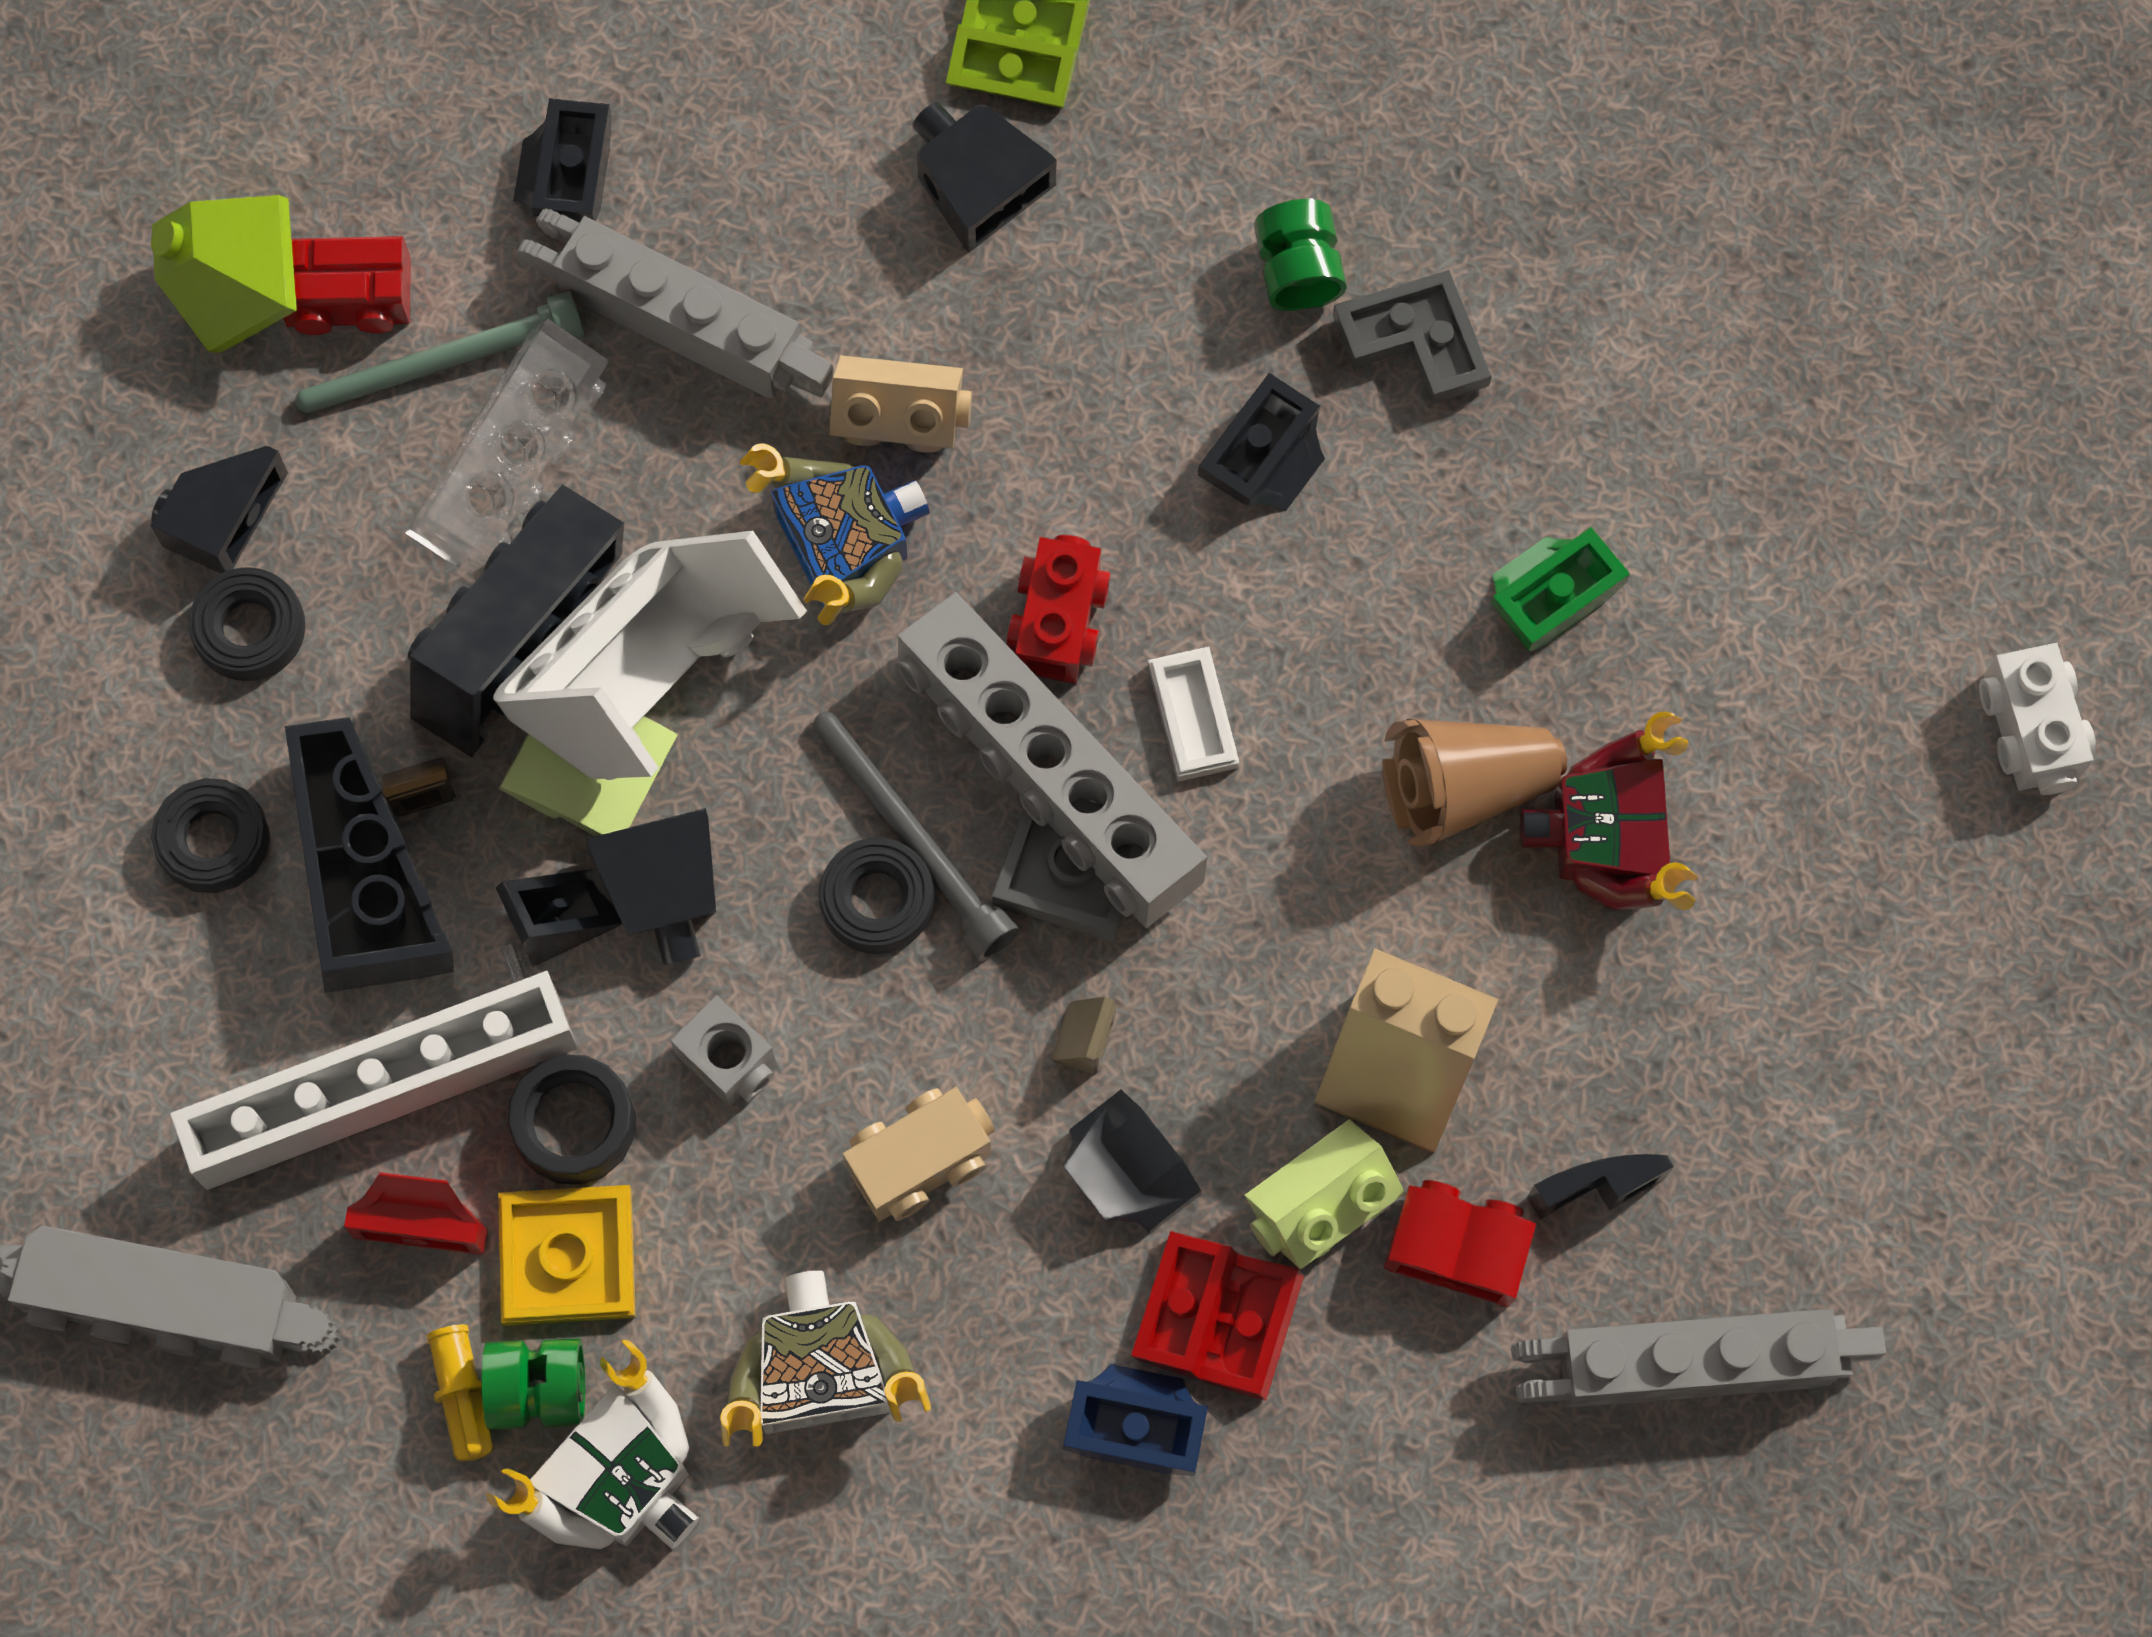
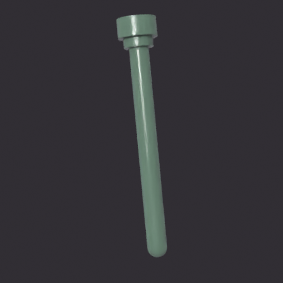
[295,290,586,413]

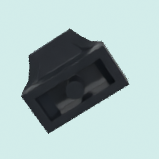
[513,98,612,223]
[1198,373,1325,511]
[1062,1089,1202,1234]

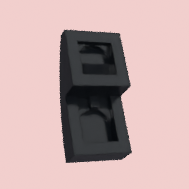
[1527,1154,1674,1220]

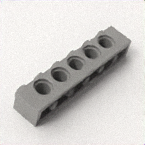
[896,592,1208,928]

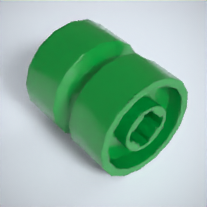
[1254,198,1347,311]
[482,1338,585,1430]

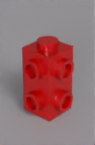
[1006,535,1111,684]

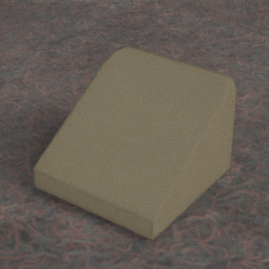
[1051,997,1117,1074]

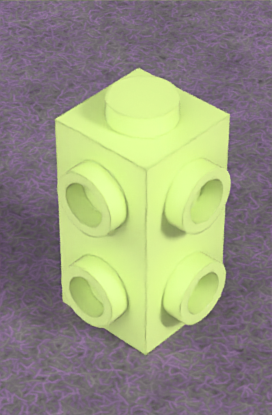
[1245,1119,1405,1269]

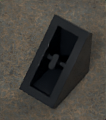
[496,868,622,967]

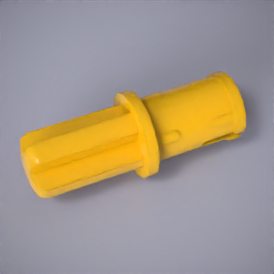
[426,1324,493,1461]

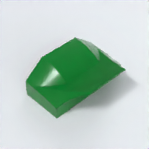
[1491,527,1630,652]

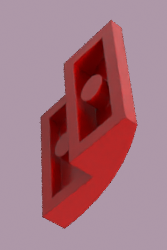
[1131,1231,1304,1401]

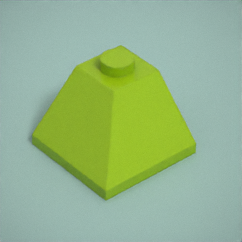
[151,195,297,353]

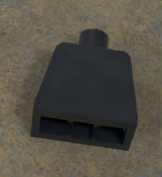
[912,102,1057,253]
[586,808,716,966]

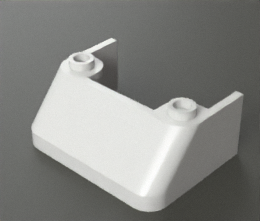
[494,531,807,780]

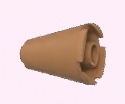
[1382,719,1567,846]

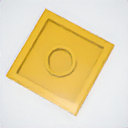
[498,1185,636,1326]

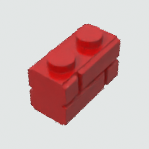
[283,236,411,335]

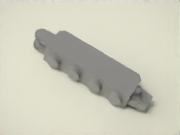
[516,209,834,398]
[0,1225,340,1369]
[1511,1309,1886,1408]

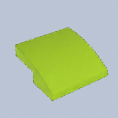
[946,0,1090,109]

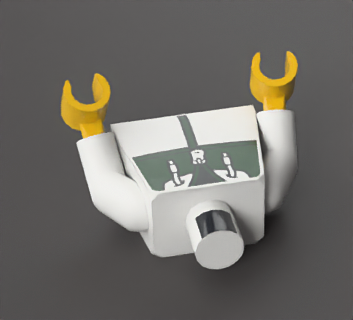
[486,1340,699,1549]

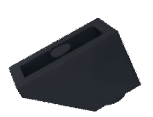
[151,446,288,574]

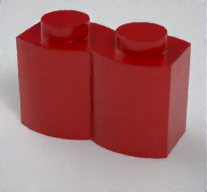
[1383,1180,1536,1307]

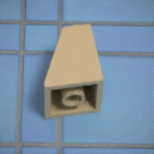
[1314,949,1499,1153]

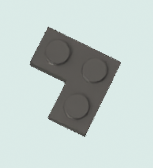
[1333,270,1492,404]

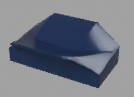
[1063,1364,1208,1476]

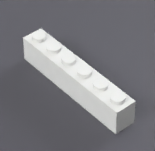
[170,971,578,1190]

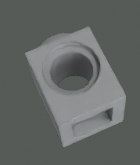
[670,995,776,1107]

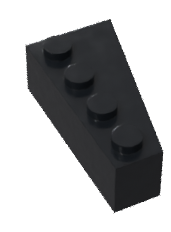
[407,484,624,758]
[285,717,454,993]

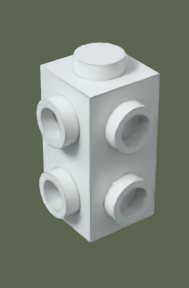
[1979,643,2096,795]

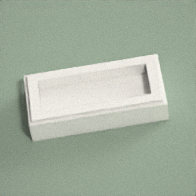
[1148,647,1239,782]

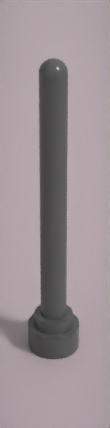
[813,712,1020,961]

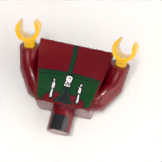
[1520,711,1698,911]

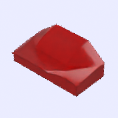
[344,1172,488,1255]

